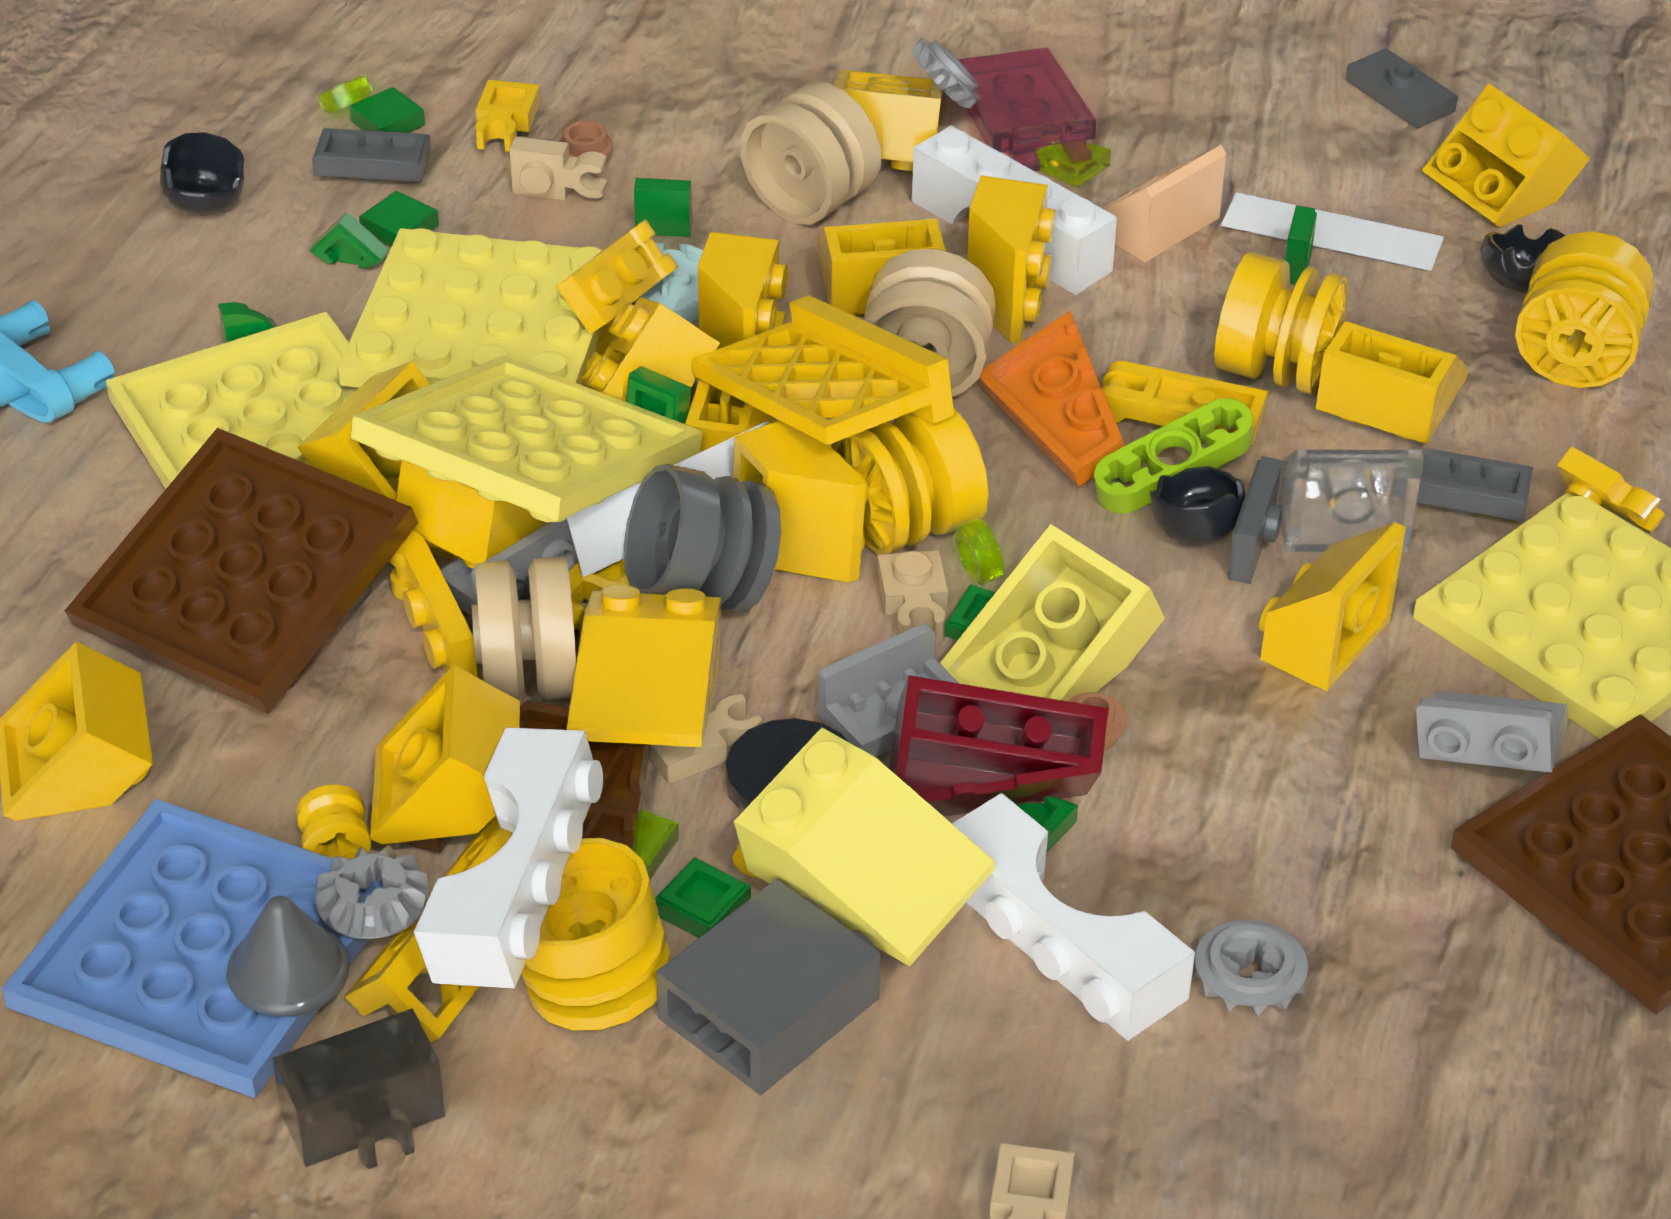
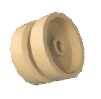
[740,82,881,225]
[863,249,997,397]
[472,556,576,701]

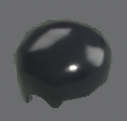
[160,132,244,216]
[1480,224,1566,293]
[1149,466,1246,545]

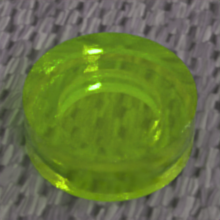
[317,74,373,114]
[955,519,1004,585]

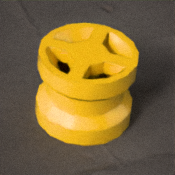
[296,784,371,859]

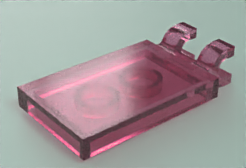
[958,47,1096,172]

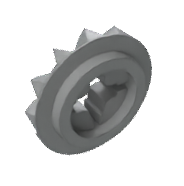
[912,37,981,109]
[315,845,429,939]
[1194,920,1308,1017]

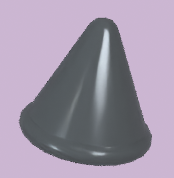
[226,895,350,1017]

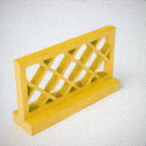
[691,295,954,445]

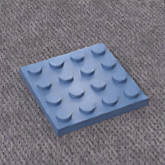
[1,799,383,1099]

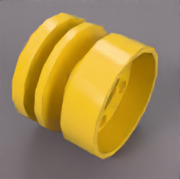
[1515,231,1655,388]
[1214,251,1348,396]
[834,407,989,555]
[521,838,672,1031]

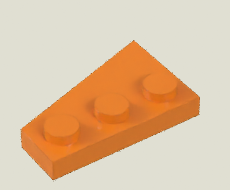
[978,310,1125,487]

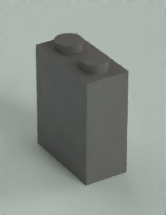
[656,879,881,1095]

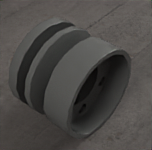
[624,464,781,613]

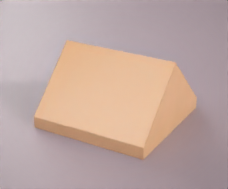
[1102,145,1226,263]

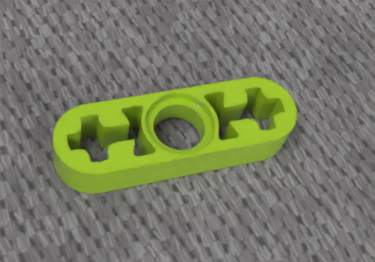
[1094,398,1253,514]

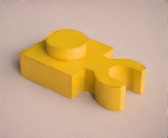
[475,79,541,152]
[1557,446,1665,534]

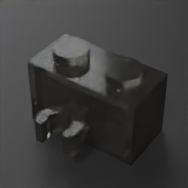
[272,1008,445,1169]

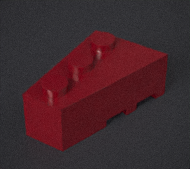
[889,675,1109,817]

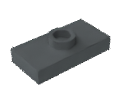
[1346,48,1458,129]
[312,128,431,182]
[1401,446,1533,522]
[1227,456,1283,584]

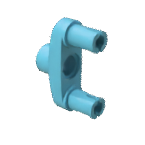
[0,300,115,423]

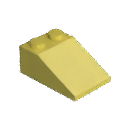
[940,524,1165,701]
[734,728,996,967]

